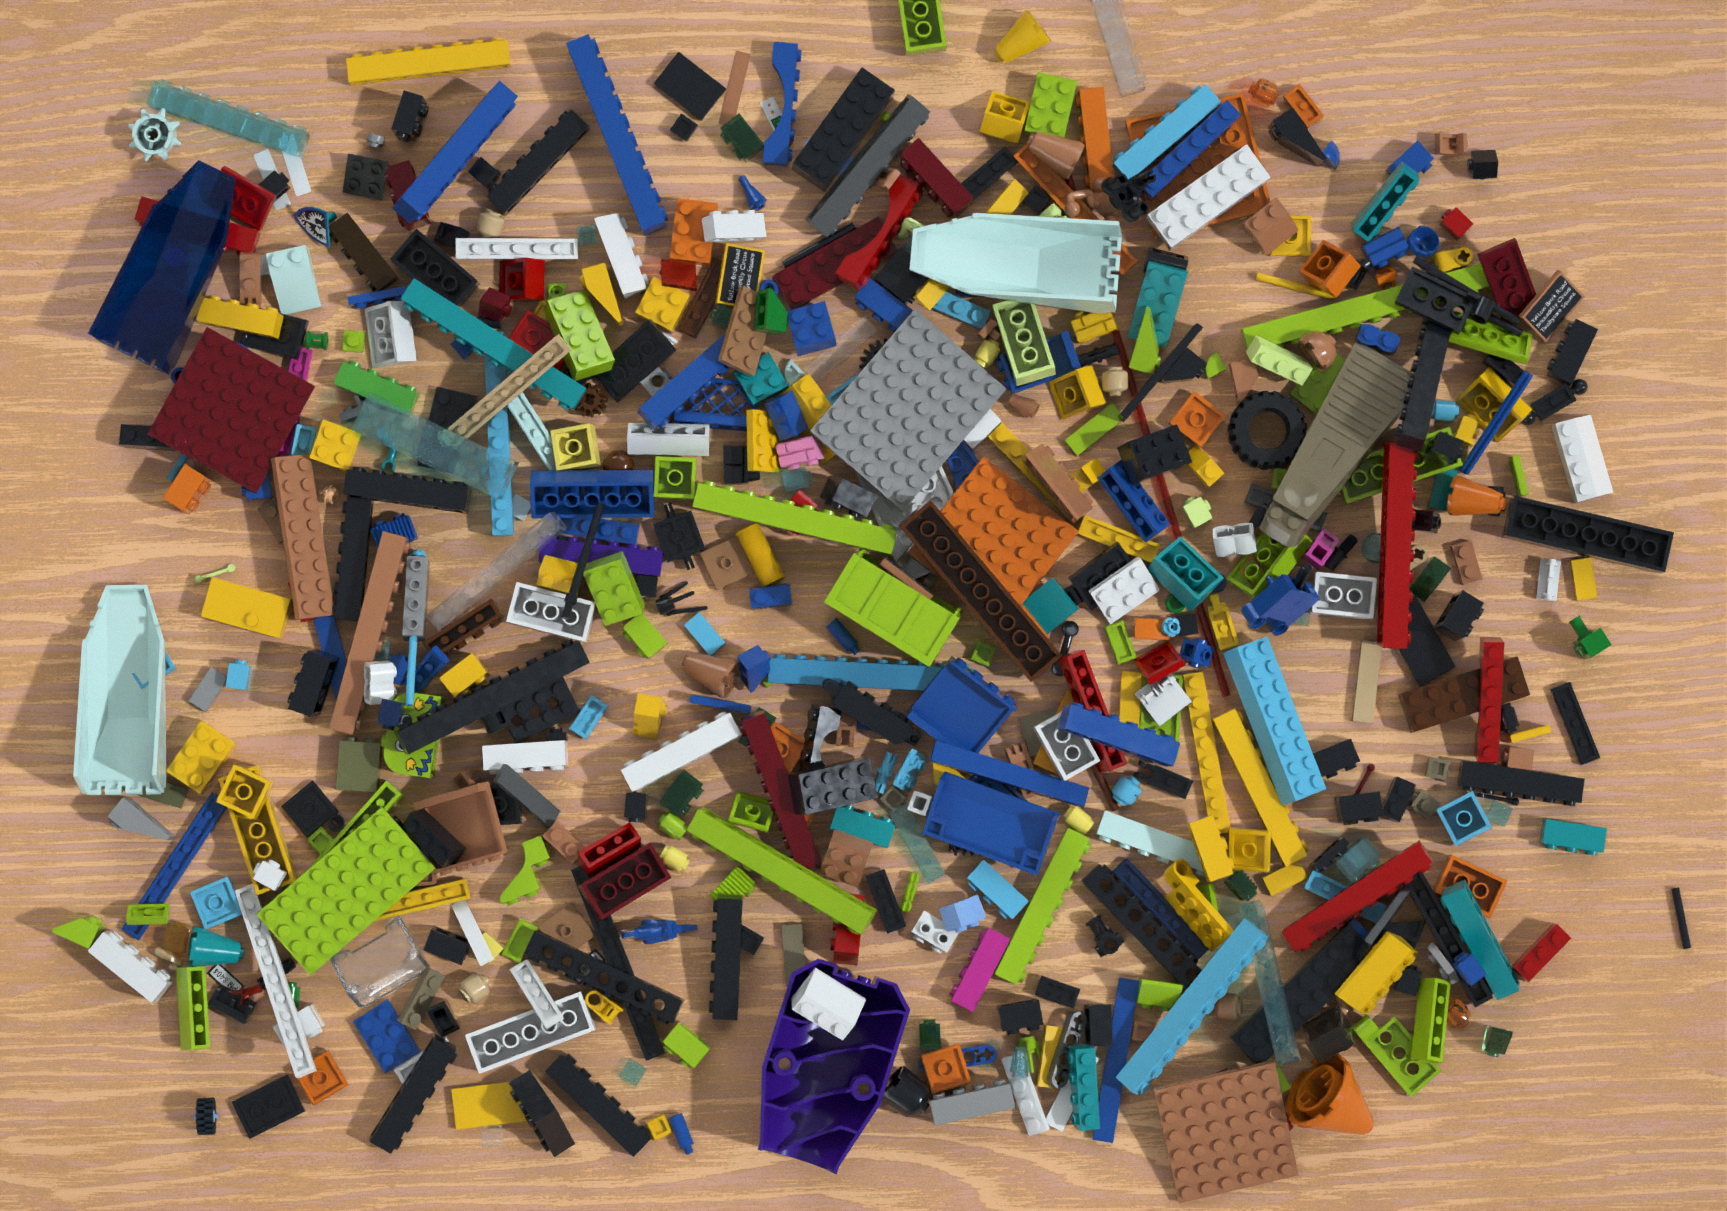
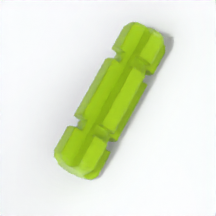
[900,872,920,912]

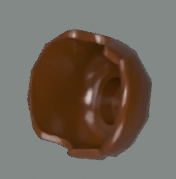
[603,450,634,470]

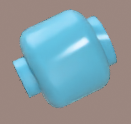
[1112,775,1142,806]

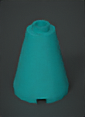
[187,926,244,967]

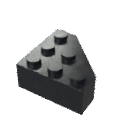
[509,1070,575,1157]

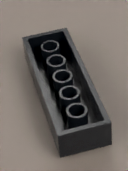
[791,67,895,192]
[343,467,472,514]

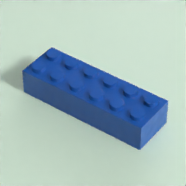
[530,470,655,519]

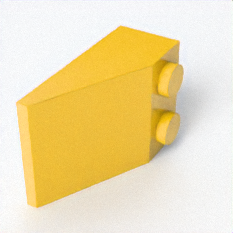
[579,263,624,327]

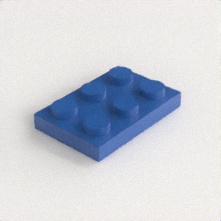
[353,999,420,1073]

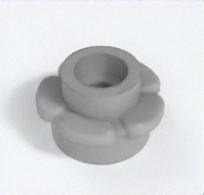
[365,133,385,148]

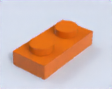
[1283,84,1324,129]

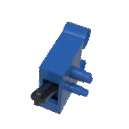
[1241,563,1320,636]

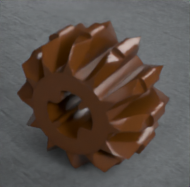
[576,383,608,418]

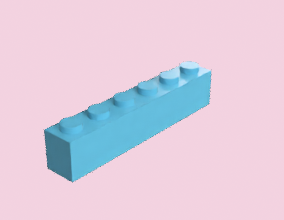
[1113,84,1222,179]

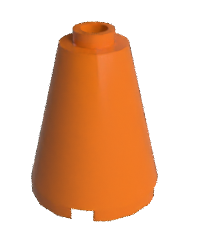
[1447,475,1506,516]

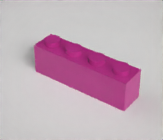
[949,927,1010,1012]

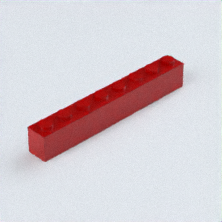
[1282,840,1433,952]

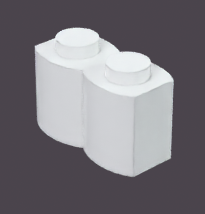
[1212,523,1257,557]
[364,661,397,705]

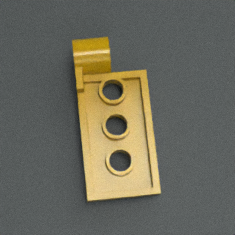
[1164,859,1234,952]

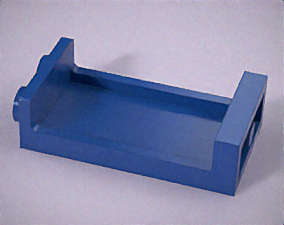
[996,330,1081,394]

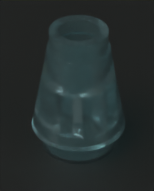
[1010,1047,1030,1078]

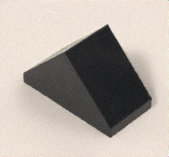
[426,1000,460,1037]

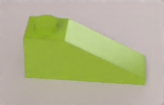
[1129,306,1161,374]

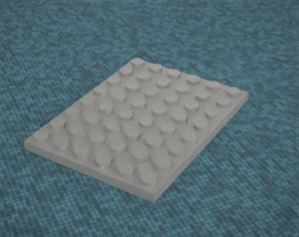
[809,309,1006,512]

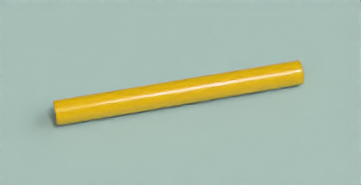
[1255,272,1335,300]

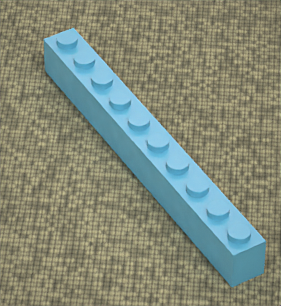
[484,332,515,537]
[1116,918,1269,1096]

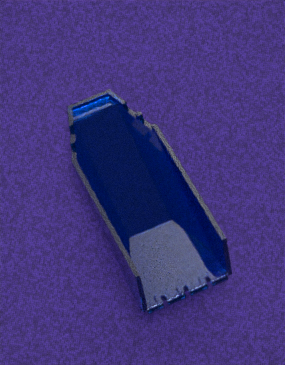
[88,160,236,375]

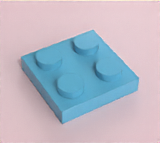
[190,876,242,930]

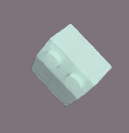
[266,245,322,315]

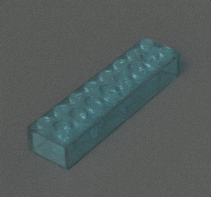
[352,392,519,500]

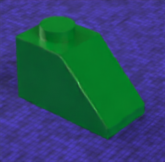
[755,288,788,335]

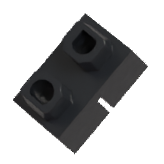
[724,445,760,486]

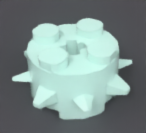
[128,108,181,162]

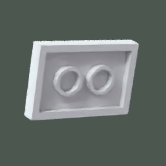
[1088,557,1160,625]

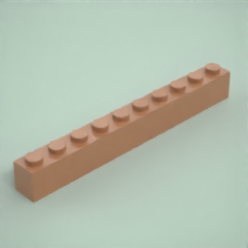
[329,531,410,735]

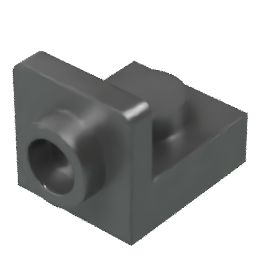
[339,395,368,424]

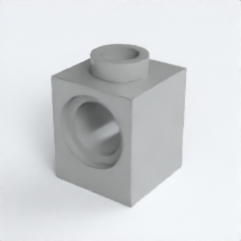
[640,367,673,397]

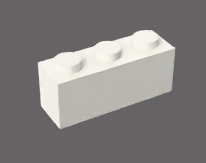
[702,210,766,242]

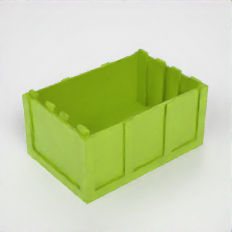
[824,549,964,667]

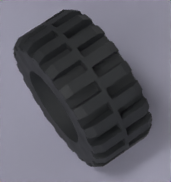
[1227,391,1307,470]

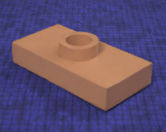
[874,167,901,189]

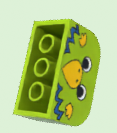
[381,693,445,779]

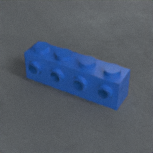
[1097,459,1170,543]

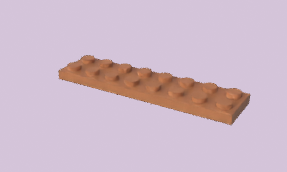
[271,454,335,620]

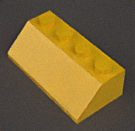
[781,373,836,465]
[1335,931,1418,1014]

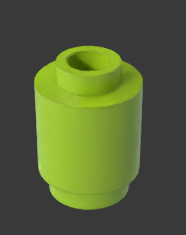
[658,811,688,840]

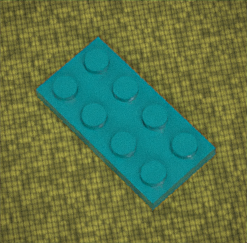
[1127,260,1188,348]

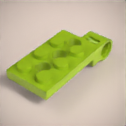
[1351,1014,1442,1097]

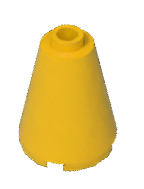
[994,10,1051,63]

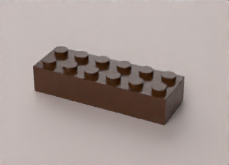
[1398,656,1530,733]

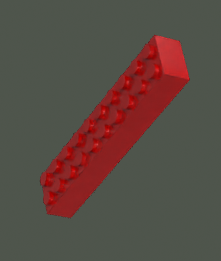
[1377,441,1418,649]

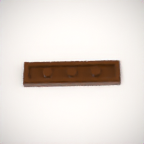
[678,258,722,339]

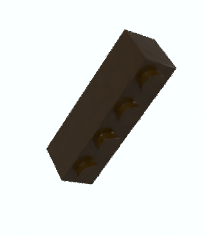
[329,212,399,291]

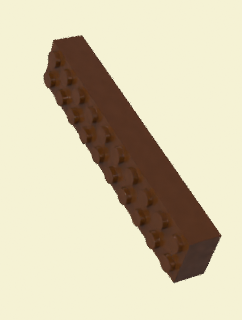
[898,499,1062,682]

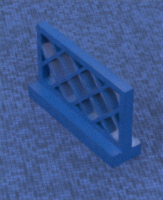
[674,378,758,432]

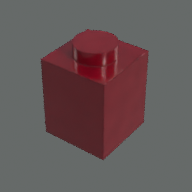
[478,287,512,323]

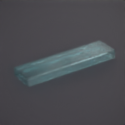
[889,802,946,884]

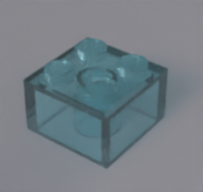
[1332,836,1382,882]

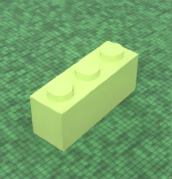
[1246,335,1313,385]

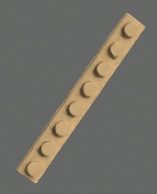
[441,334,572,450]

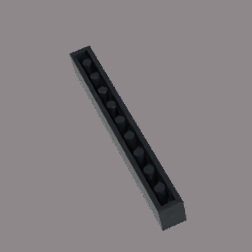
[395,639,590,754]

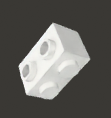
[911,911,959,954]

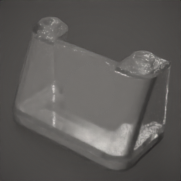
[330,915,430,1007]

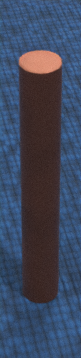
[1090,763,1119,812]

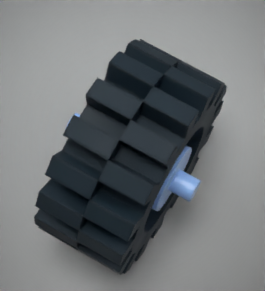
[194,1097,219,1135]

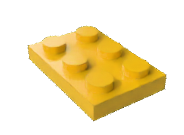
[746,409,780,473]

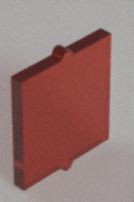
[659,259,698,291]

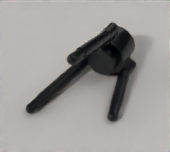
[655,581,708,617]

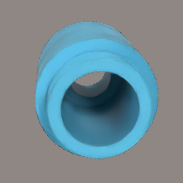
[1431,400,1459,421]

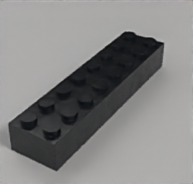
[1502,496,1674,574]
[1229,924,1372,1064]

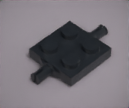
[653,503,705,571]

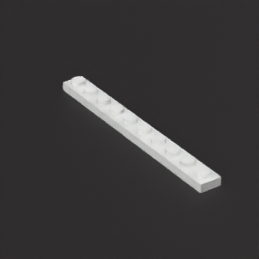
[235,883,317,1079]

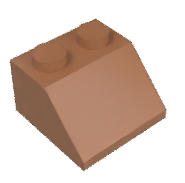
[1242,197,1299,256]

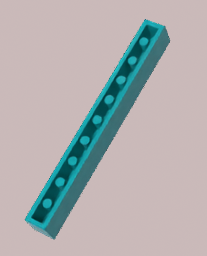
[400,278,587,411]

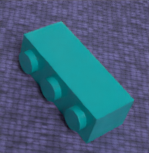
[830,805,896,848]
[1540,819,1607,856]

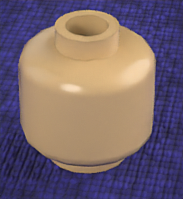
[476,209,504,238]
[1102,367,1128,396]
[459,973,490,1003]

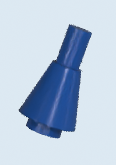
[738,175,767,211]

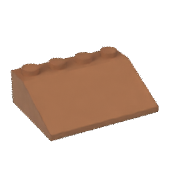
[1022,444,1093,524]

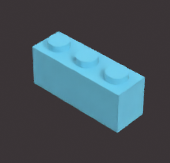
[966,860,1029,919]

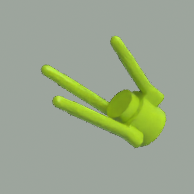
[1016,1036,1041,1073]

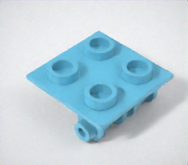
[893,748,927,793]

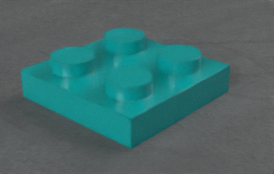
[733,352,789,407]

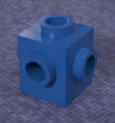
[1179,638,1214,669]

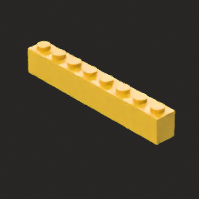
[346,38,511,86]
[1212,709,1308,867]

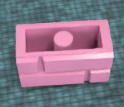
[776,435,825,471]

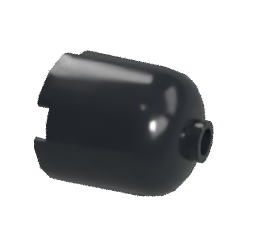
[882,1066,930,1117]

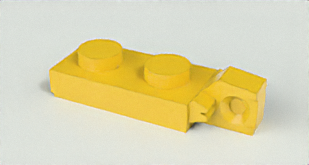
[1207,593,1239,651]

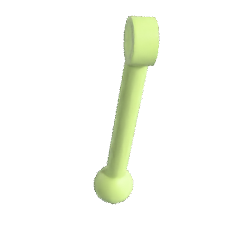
[194,564,236,583]

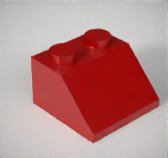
[499,257,545,302]

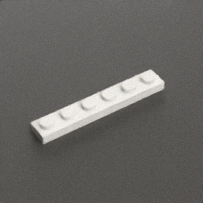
[455,238,578,259]

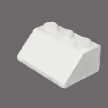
[365,301,417,369]
[791,968,866,1040]

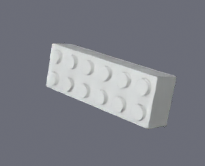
[1146,145,1270,251]
[621,711,743,792]
[465,991,596,1074]

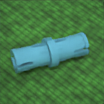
[875,751,898,794]

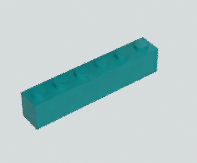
[1440,880,1520,1000]

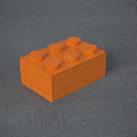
[670,198,718,266]
[1432,855,1508,918]

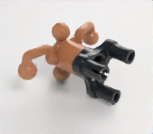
[1064,170,1156,222]

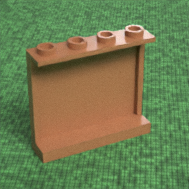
[413,781,508,876]

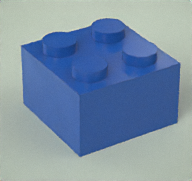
[787,301,837,356]

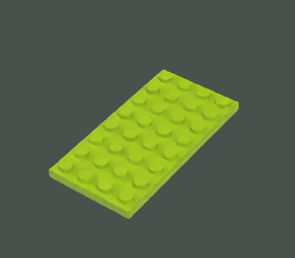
[256,806,436,976]

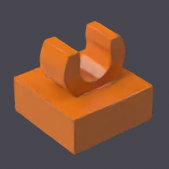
[1373,264,1398,290]

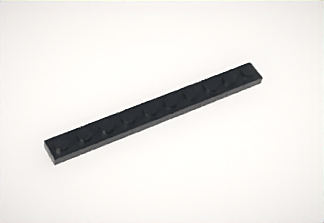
[571,866,665,1061]

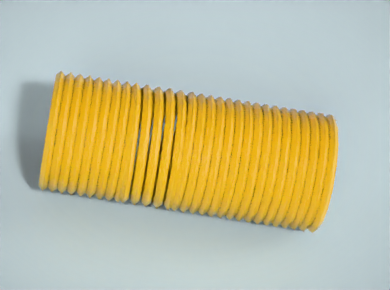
[735,523,785,588]

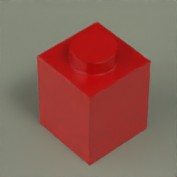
[1439,207,1474,241]

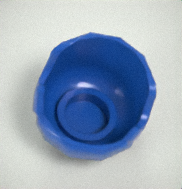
[1407,225,1439,258]

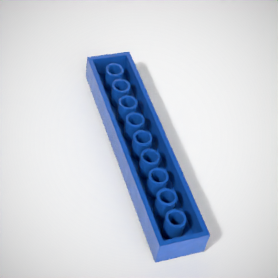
[566,34,669,236]

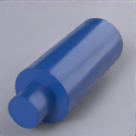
[826,618,860,656]
[668,1113,694,1155]

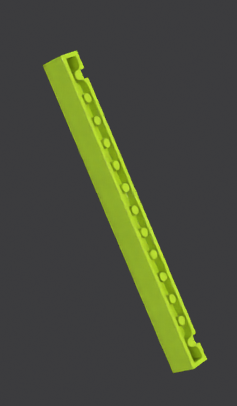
[1241,264,1491,351]

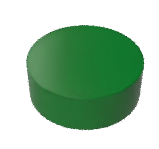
[1165,594,1185,614]

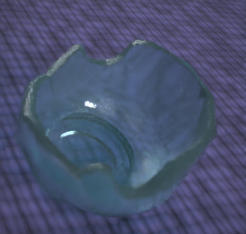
[1361,533,1381,563]

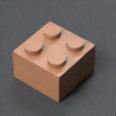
[819,829,873,888]

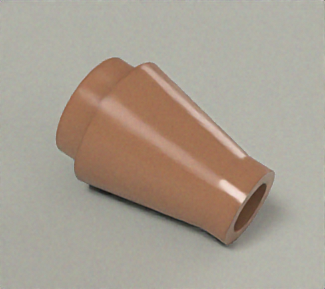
[1008,393,1040,419]

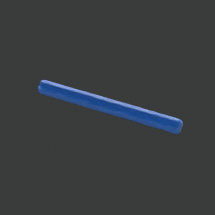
[1459,371,1533,475]

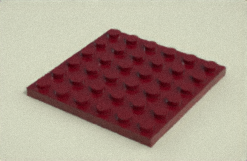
[147,327,315,493]

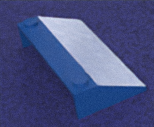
[922,772,1060,876]

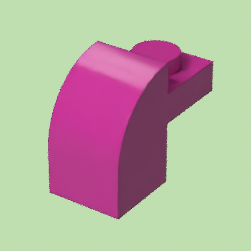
[1302,528,1340,570]

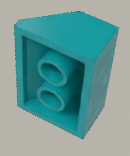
[1148,536,1224,612]

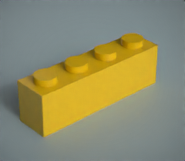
[196,295,284,339]

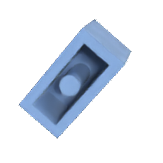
[939,895,986,933]

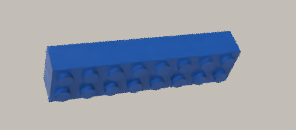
[392,80,518,224]

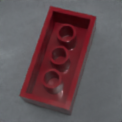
[900,138,973,219]
[578,843,671,921]

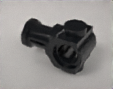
[1085,914,1125,957]

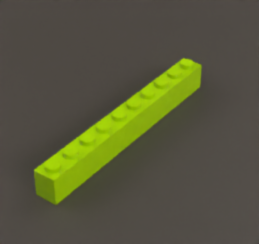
[693,480,897,555]
[687,807,877,934]

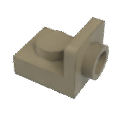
[1408,789,1441,820]

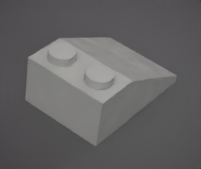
[107,797,176,840]

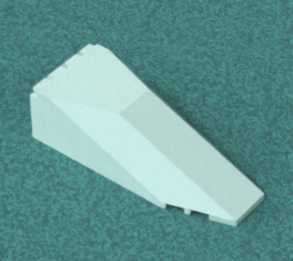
[910,213,1122,314]
[73,585,166,795]

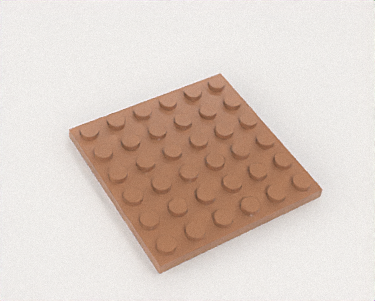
[1154,1060,1298,1203]

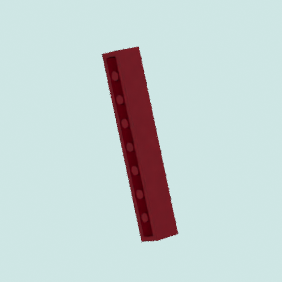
[739,710,822,869]

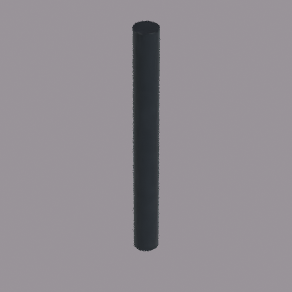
[782,223,856,268]

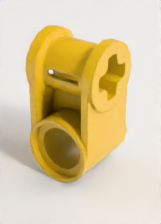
[1432,247,1473,273]
[585,989,624,1026]

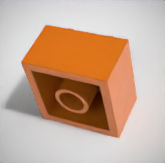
[1299,240,1361,298]
[163,464,212,514]

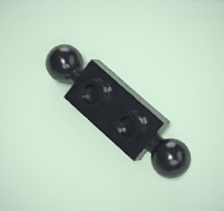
[1521,379,1588,425]

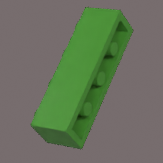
[333,360,420,417]

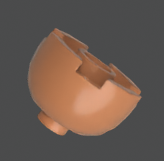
[1298,331,1336,372]

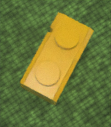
[1071,311,1119,344]

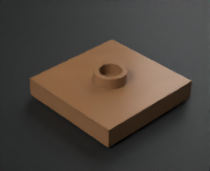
[700,537,754,590]
[538,903,596,960]

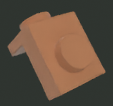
[1435,133,1468,156]

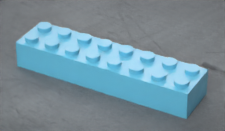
[1223,636,1326,806]

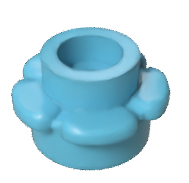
[1161,617,1181,637]

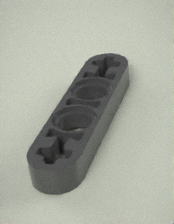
[1047,1010,1087,1088]

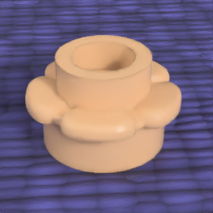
[322,485,340,504]

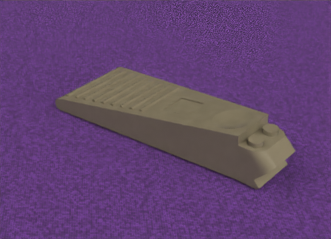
[1260,342,1413,547]

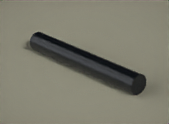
[1489,314,1524,338]
[1671,887,1691,949]

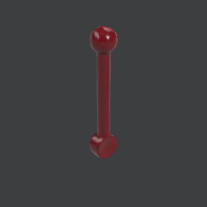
[1352,764,1375,795]

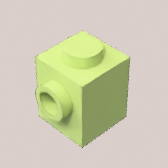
[1182,496,1213,529]

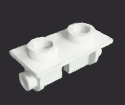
[1536,559,1561,601]

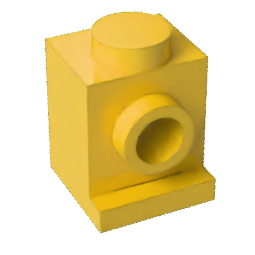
[1453,414,1480,447]

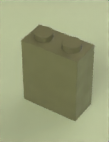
[335,737,382,792]

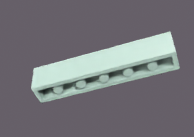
[1096,811,1205,877]

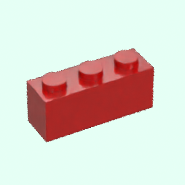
[578,822,641,878]
[1511,923,1571,982]

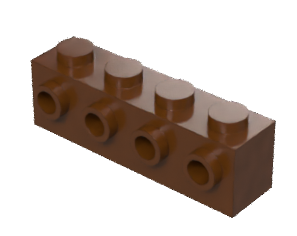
[422,599,504,657]

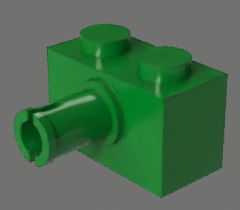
[1569,615,1612,659]

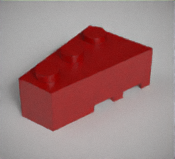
[830,894,865,966]

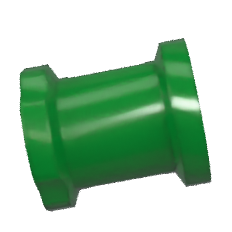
[306,331,329,350]

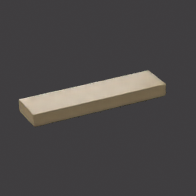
[1352,640,1382,724]

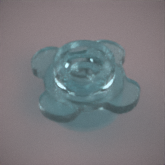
[576,224,598,245]

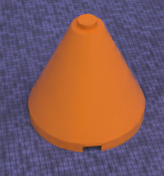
[1285,1052,1374,1135]

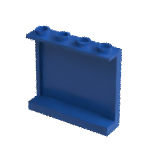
[907,656,1017,753]

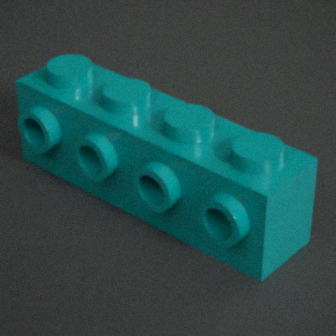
[1351,161,1419,242]
[1068,1044,1100,1131]

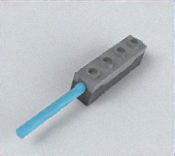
[402,549,430,706]

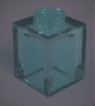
[782,467,813,493]

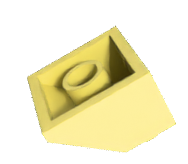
[550,423,601,471]

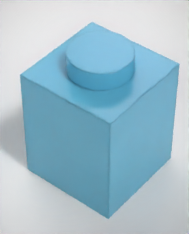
[226,660,252,690]

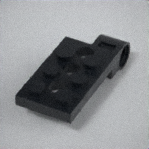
[1395,266,1496,335]
[480,677,580,744]

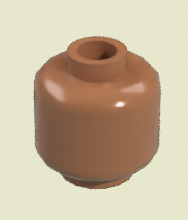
[1212,993,1243,1020]

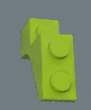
[500,835,551,906]

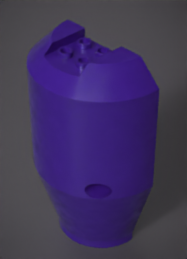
[758,959,910,1174]

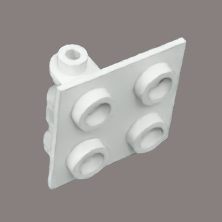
[1135,674,1192,726]

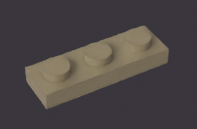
[397,966,445,1030]

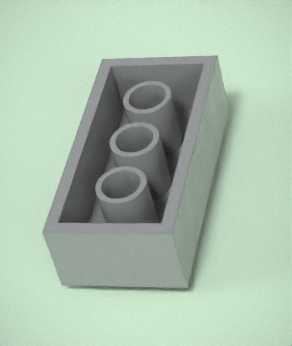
[929,1079,1015,1125]

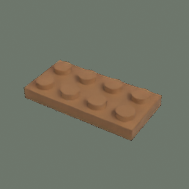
[718,286,767,377]

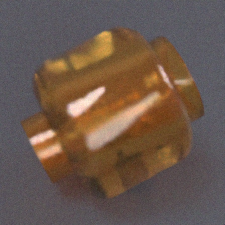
[1248,78,1280,108]
[1447,998,1471,1029]

